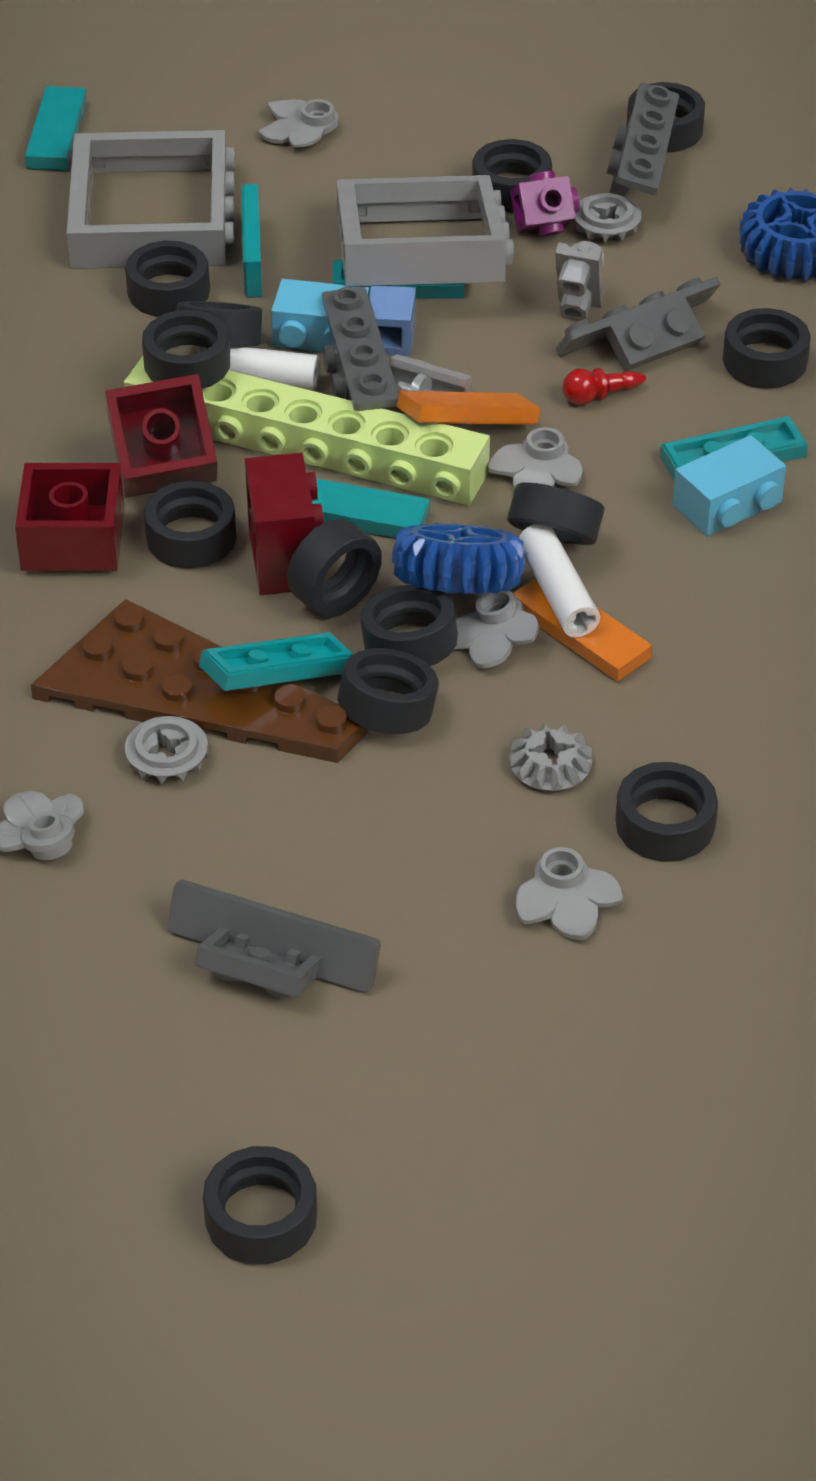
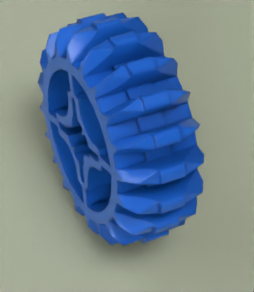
[739,187,816,282]
[392,522,525,595]

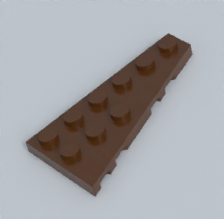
[31,599,368,763]

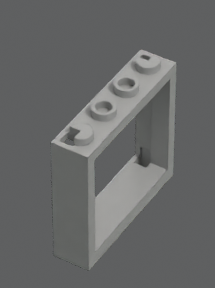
[66,130,235,269]
[336,175,514,287]

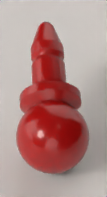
[562,368,646,405]

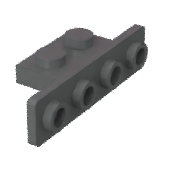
[606,83,679,197]
[556,277,721,371]
[322,287,398,411]
[167,879,381,998]

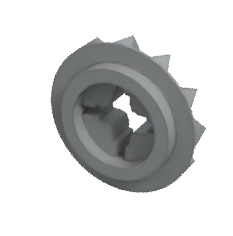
[573,193,642,242]
[125,716,208,784]
[509,722,592,791]

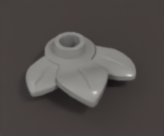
[258,99,339,148]
[488,427,583,490]
[454,591,539,669]
[0,791,84,860]
[516,847,623,940]

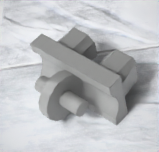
[555,241,604,320]
[390,354,472,394]

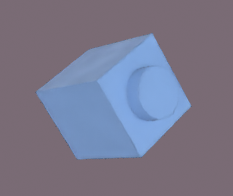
[369,286,416,356]

